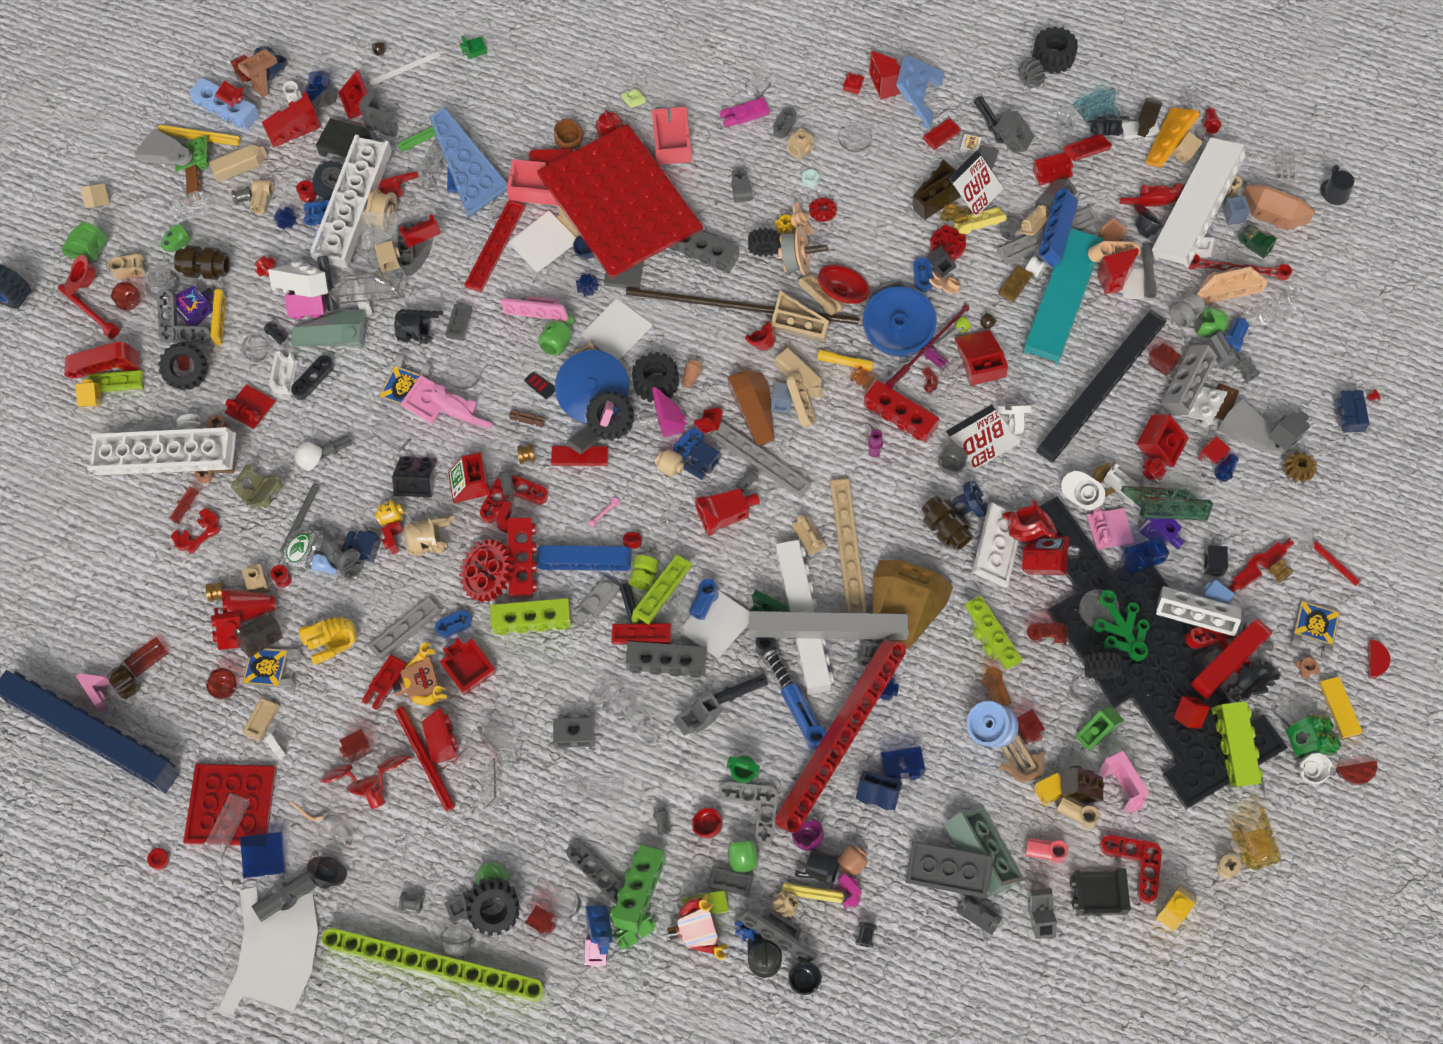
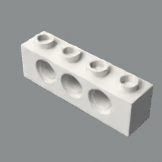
[1156,586,1242,636]

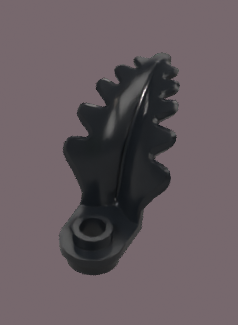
[1226,660,1281,702]

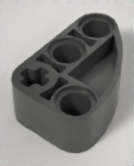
[396,221,433,276]

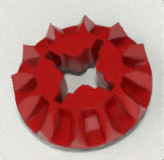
[809,196,837,222]

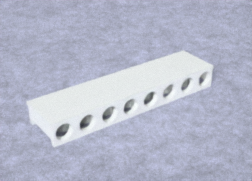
[310,134,392,269]
[1152,138,1246,268]
[87,427,236,475]

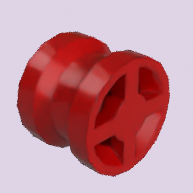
[296,180,317,203]

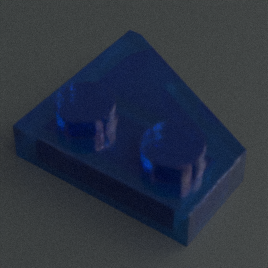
[304,71,330,102]

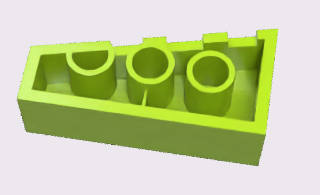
[1211,701,1263,788]

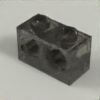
[234,612,283,658]

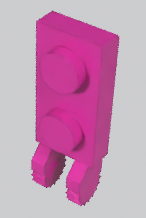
[719,97,770,127]

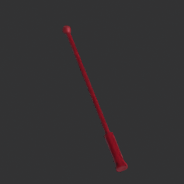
[885,304,970,389]

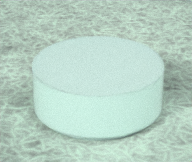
[801,169,819,187]

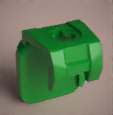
[1286,714,1342,758]

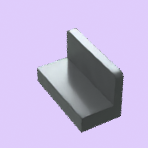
[1035,179,1077,211]

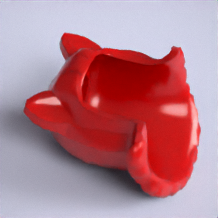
[1002,499,1057,542]

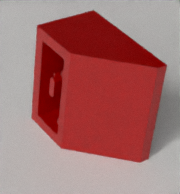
[421,708,459,764]

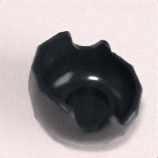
[788,962,822,995]

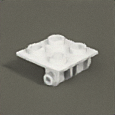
[1181,387,1227,427]

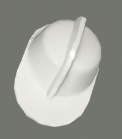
[1061,471,1105,510]

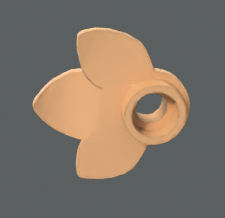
[791,202,814,235]
[929,271,961,294]

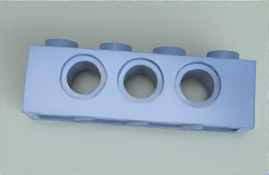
[189,77,260,130]

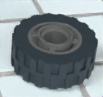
[312,161,346,200]

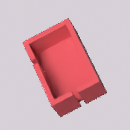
[652,107,692,165]
[506,159,559,206]

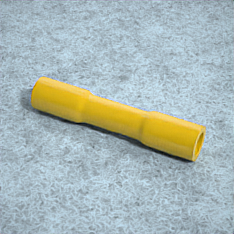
[817,349,874,372]

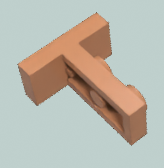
[238,49,277,97]

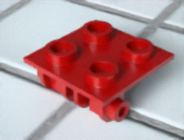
[224,384,276,429]

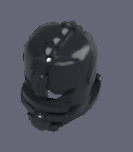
[394,309,443,344]

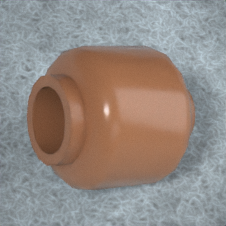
[838,844,868,876]

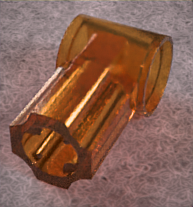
[981,667,1012,706]

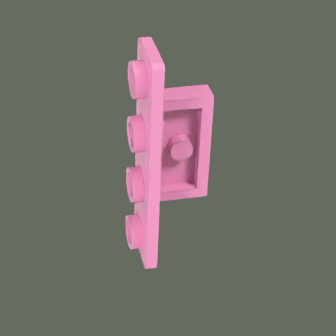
[500,296,568,321]

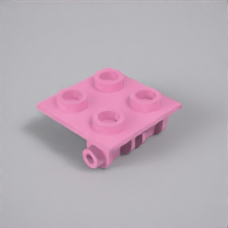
[1087,508,1134,550]

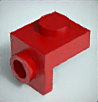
[215,81,244,108]
[693,408,723,433]
[496,501,513,533]
[381,521,403,555]

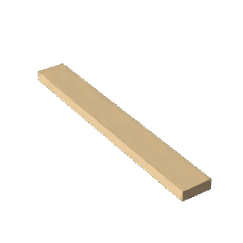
[830,478,867,613]

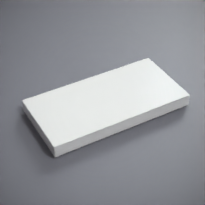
[972,502,1019,588]

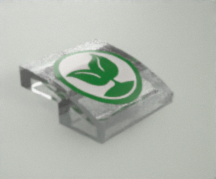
[280,529,323,569]

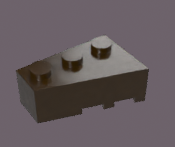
[913,159,961,220]

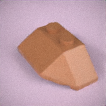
[1242,184,1316,230]

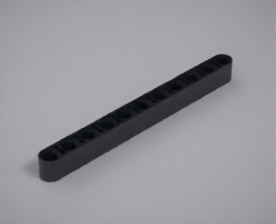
[1036,310,1167,463]

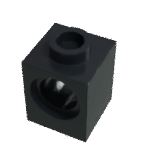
[1204,545,1228,577]

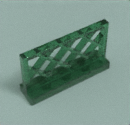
[1121,486,1214,521]

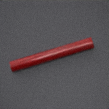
[1311,541,1361,586]

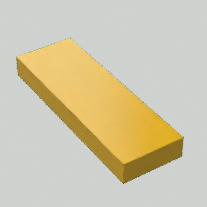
[210,289,226,345]
[1319,677,1363,739]

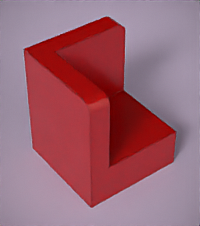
[1198,436,1231,464]
[1174,696,1210,728]

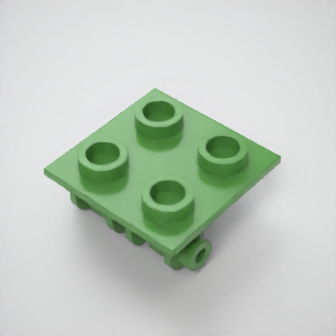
[175,135,209,172]

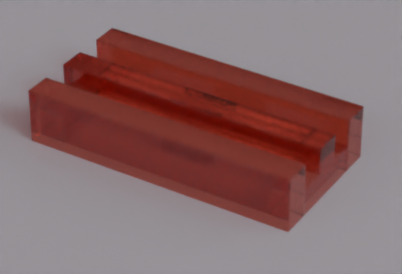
[123,637,169,677]

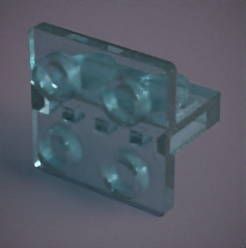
[1073,88,1121,127]

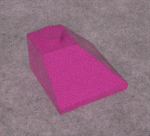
[652,387,687,437]

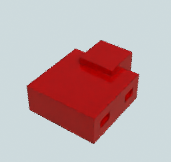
[439,637,496,696]

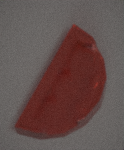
[1335,761,1378,785]

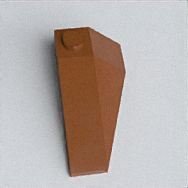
[728,370,774,446]

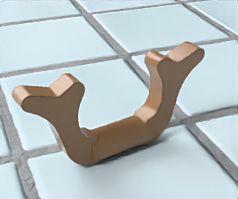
[1000,751,1046,783]

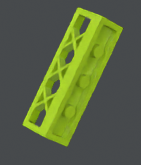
[632,554,693,624]

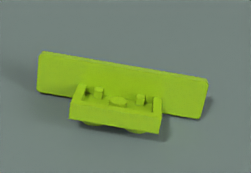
[964,596,1023,670]

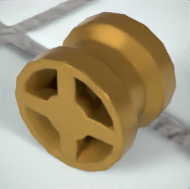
[517,444,535,464]
[1268,559,1294,583]
[206,581,226,602]

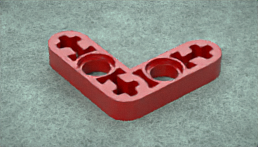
[480,475,548,523]
[1185,627,1252,674]
[1100,835,1162,904]

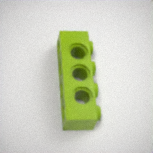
[490,598,571,635]

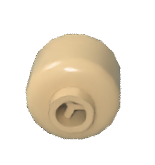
[655,449,685,477]

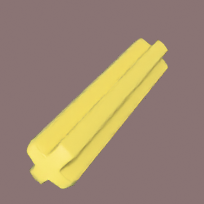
[782,882,844,903]

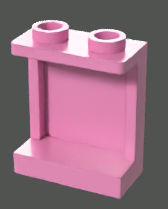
[1099,751,1150,813]

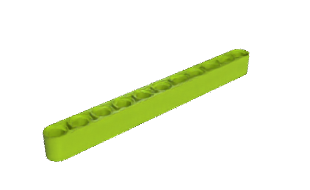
[322,928,545,1002]

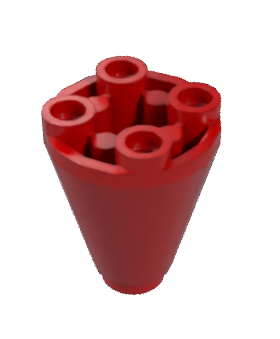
[221,588,275,624]

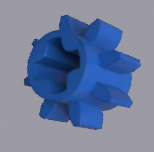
[734,921,760,942]

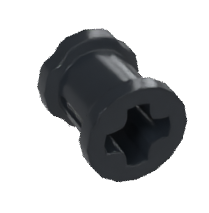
[855,922,877,948]

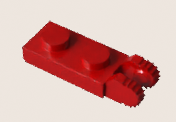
[362,655,407,710]

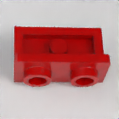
[211,608,242,650]

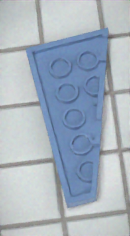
[430,107,507,218]

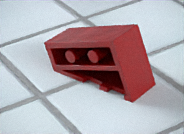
[262,92,321,148]

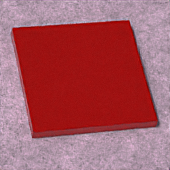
[183,764,277,847]

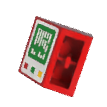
[448,452,491,503]

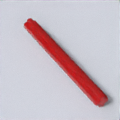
[394,706,455,811]

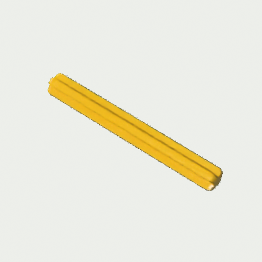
[157,125,241,146]

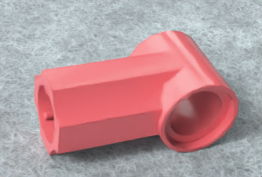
[1026,838,1068,863]

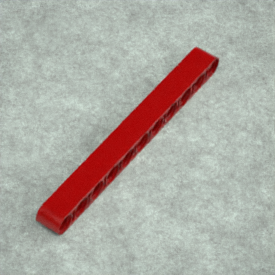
[775,640,906,833]

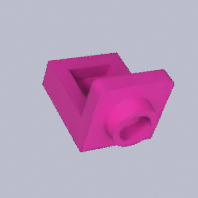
[838,874,862,910]

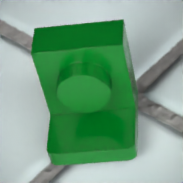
[460,36,487,59]

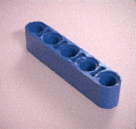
[1038,188,1078,267]
[536,545,631,571]

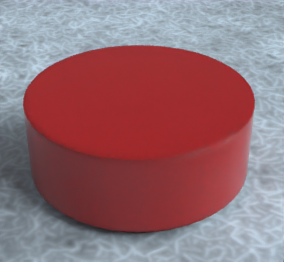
[147,848,170,870]

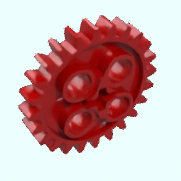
[459,539,515,602]

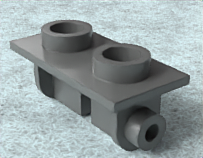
[956,895,1003,935]

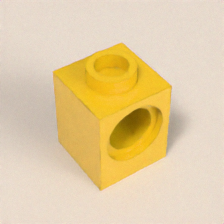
[75,380,102,407]
[1034,773,1064,806]

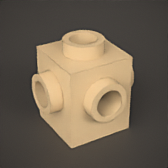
[787,128,814,160]

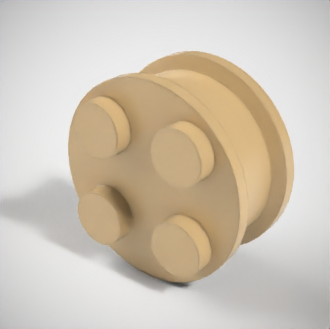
[363,189,397,231]

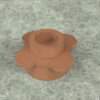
[1296,656,1320,678]

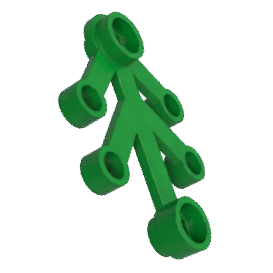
[1093,590,1150,661]

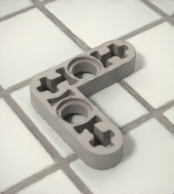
[719,782,778,847]

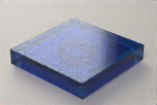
[240,832,286,879]

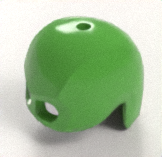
[1195,307,1228,338]
[728,840,759,872]

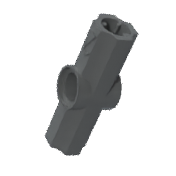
[251,872,316,922]

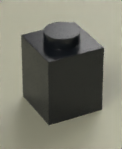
[927,246,957,278]

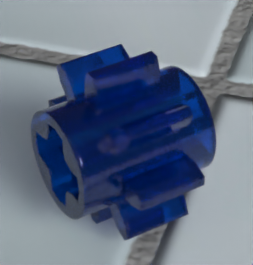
[274,206,296,230]
[576,274,598,297]
[879,677,899,700]

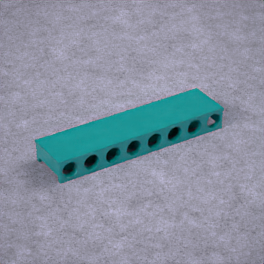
[1023,228,1104,365]

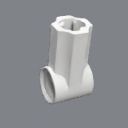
[282,81,302,103]

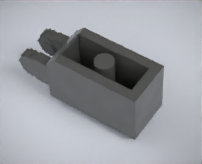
[1268,411,1310,451]

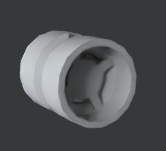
[1170,293,1206,327]

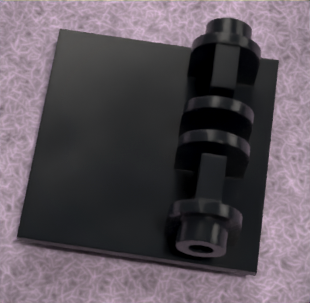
[1087,115,1137,136]

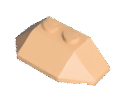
[1197,267,1268,304]

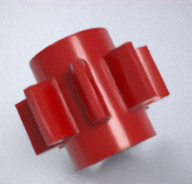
[254,255,276,277]
[1142,457,1167,481]

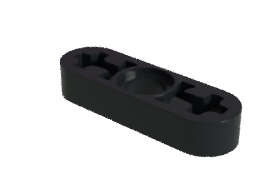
[291,355,334,400]

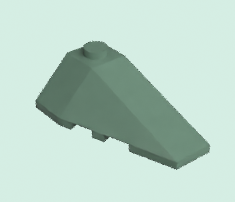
[291,310,365,346]

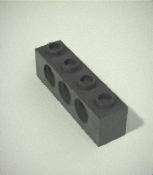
[669,231,739,273]
[625,641,707,678]

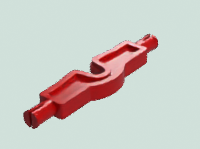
[1228,538,1294,593]

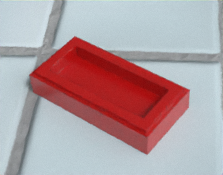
[923,118,961,150]

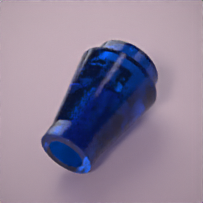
[1215,454,1239,482]

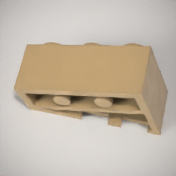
[771,291,830,343]

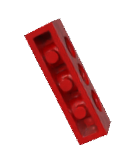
[864,380,940,443]
[508,518,537,598]

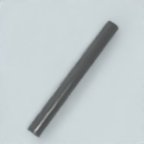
[280,485,319,554]

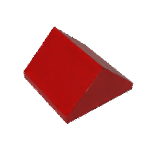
[338,70,367,119]

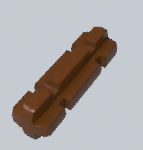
[509,409,546,427]

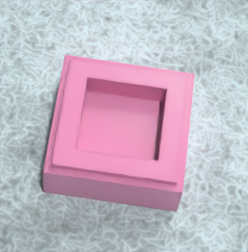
[600,401,614,427]

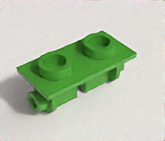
[613,913,657,950]

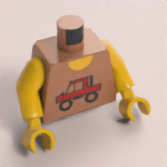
[392,643,447,706]

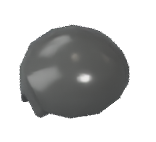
[938,444,968,475]

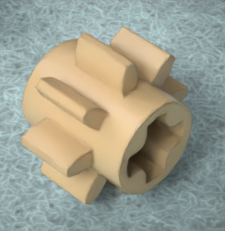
[772,891,799,918]

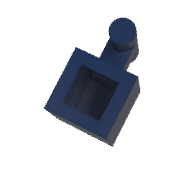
[683,441,720,480]
[341,530,381,563]

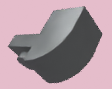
[673,694,723,736]
[1028,888,1057,939]

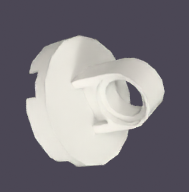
[997,404,1035,434]

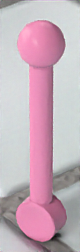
[589,498,619,527]

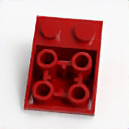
[954,330,1008,386]

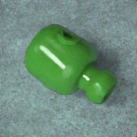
[538,312,574,356]

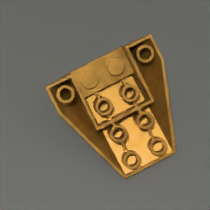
[872,559,953,650]

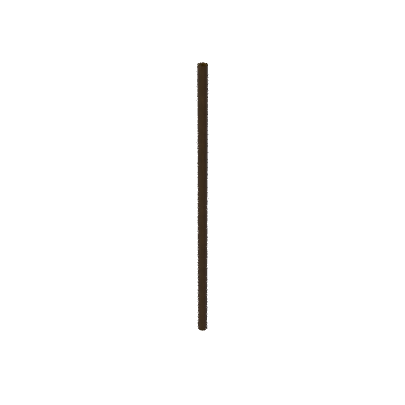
[626,288,859,325]

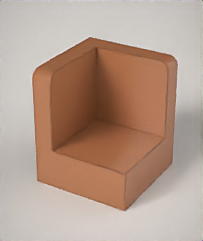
[1098,217,1127,242]

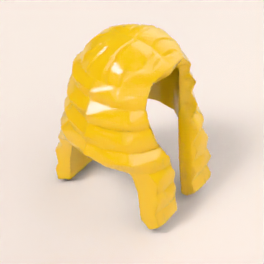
[298,616,357,665]

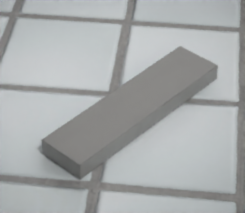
[368,597,442,661]

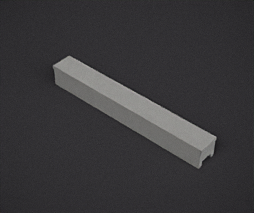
[748,611,909,640]

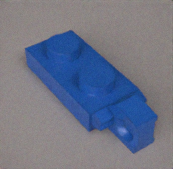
[585,905,613,955]

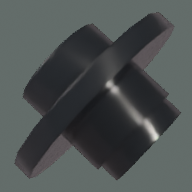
[306,856,347,889]

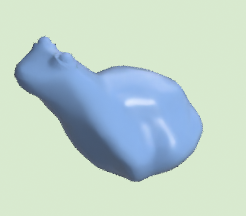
[309,553,337,575]

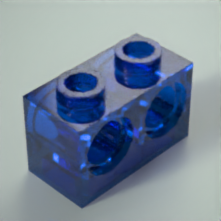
[1121,536,1169,574]

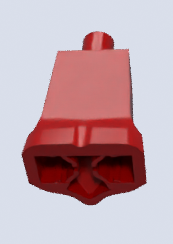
[695,488,760,537]

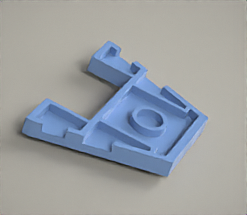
[896,55,944,128]

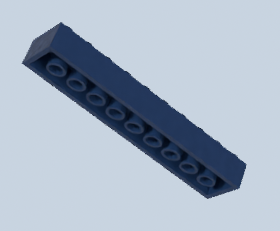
[0,670,180,794]

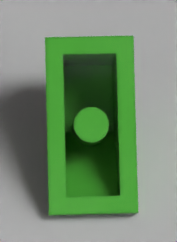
[1075,705,1125,751]

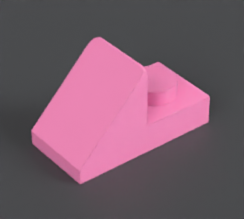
[76,673,111,712]

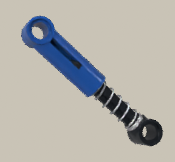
[756,637,826,750]

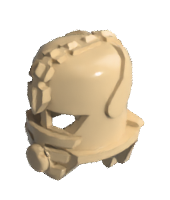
[404,516,456,556]

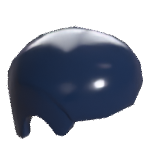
[573,235,594,259]

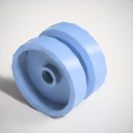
[967,701,1019,748]

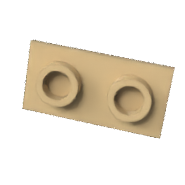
[1018,205,1049,236]
[791,515,827,556]

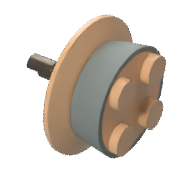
[778,225,829,276]

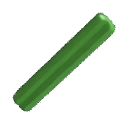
[397,126,436,152]

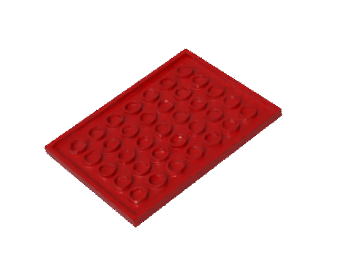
[537,123,703,279]

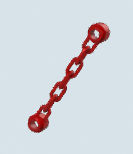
[1188,254,1292,281]

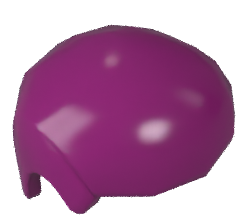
[792,819,824,851]

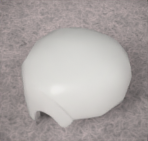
[294,441,322,471]
[1299,752,1332,784]

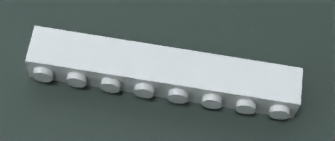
[776,540,834,695]

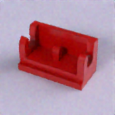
[1033,152,1074,185]
[399,214,440,248]

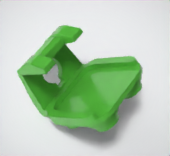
[62,222,108,262]

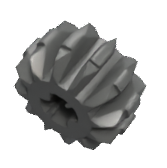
[1018,57,1046,89]

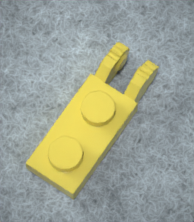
[953,207,1006,234]

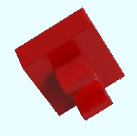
[843,72,864,94]

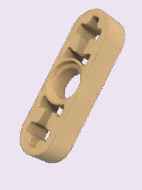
[786,373,816,427]

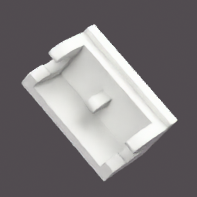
[269,351,299,394]
[1103,463,1147,504]

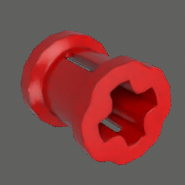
[270,565,292,588]

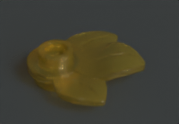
[940,204,973,224]

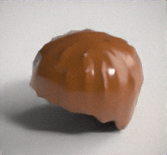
[554,118,583,149]

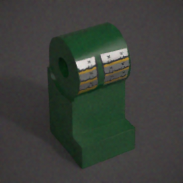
[1238,225,1277,259]

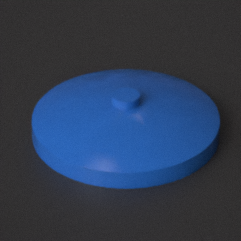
[863,287,937,357]
[555,350,630,424]

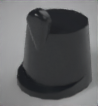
[1320,165,1355,205]
[795,849,841,890]

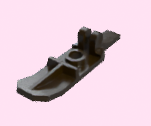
[1137,98,1163,137]

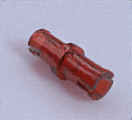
[168,486,199,525]

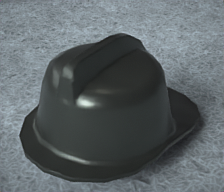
[748,933,782,978]

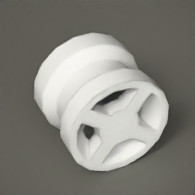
[1026,256,1047,278]

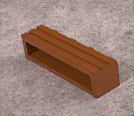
[185,164,202,200]

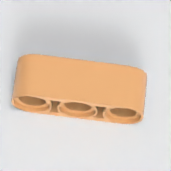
[1088,241,1140,263]

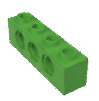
[610,845,666,933]

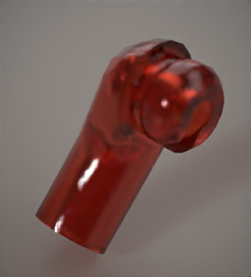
[922,367,939,393]

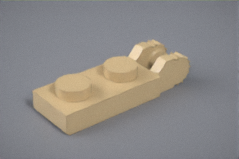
[798,274,844,315]

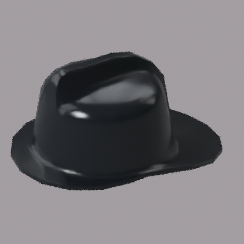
[1134,204,1164,238]

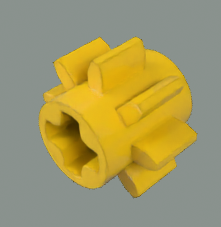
[775,214,796,234]

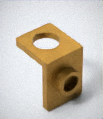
[1092,462,1116,497]

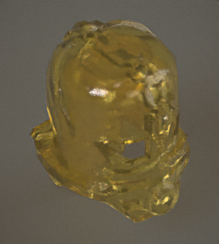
[1232,807,1281,870]

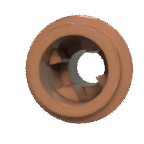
[681,359,703,388]

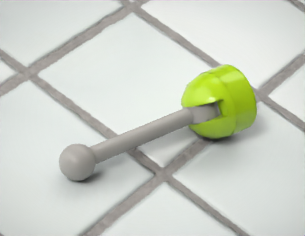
[932,316,971,349]

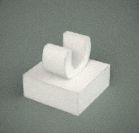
[1196,237,1216,259]

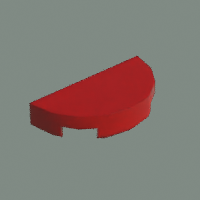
[1368,639,1391,679]

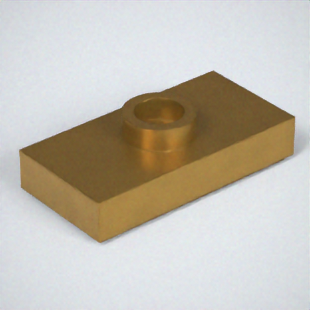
[998,265,1033,303]

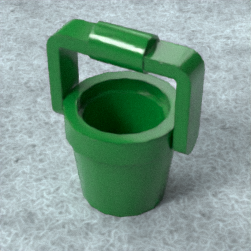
[727,756,760,784]

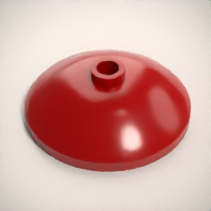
[817,265,870,304]

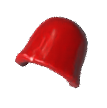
[745,321,776,351]

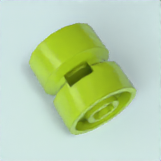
[628,555,659,590]

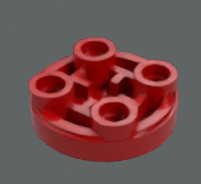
[930,225,966,260]

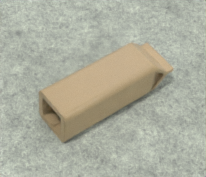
[209,145,268,183]
[775,348,823,400]

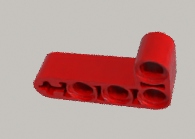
[64,342,140,379]

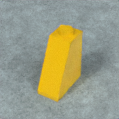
[1156,885,1197,931]

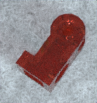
[1027,623,1067,645]

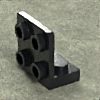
[392,456,437,497]

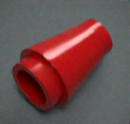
[1203,108,1221,134]

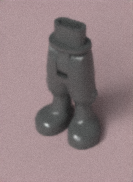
[310,524,362,579]

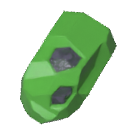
[161,223,191,252]

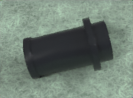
[264,322,287,344]

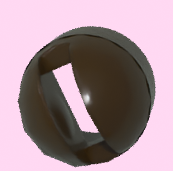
[372,42,386,56]
[981,313,997,329]

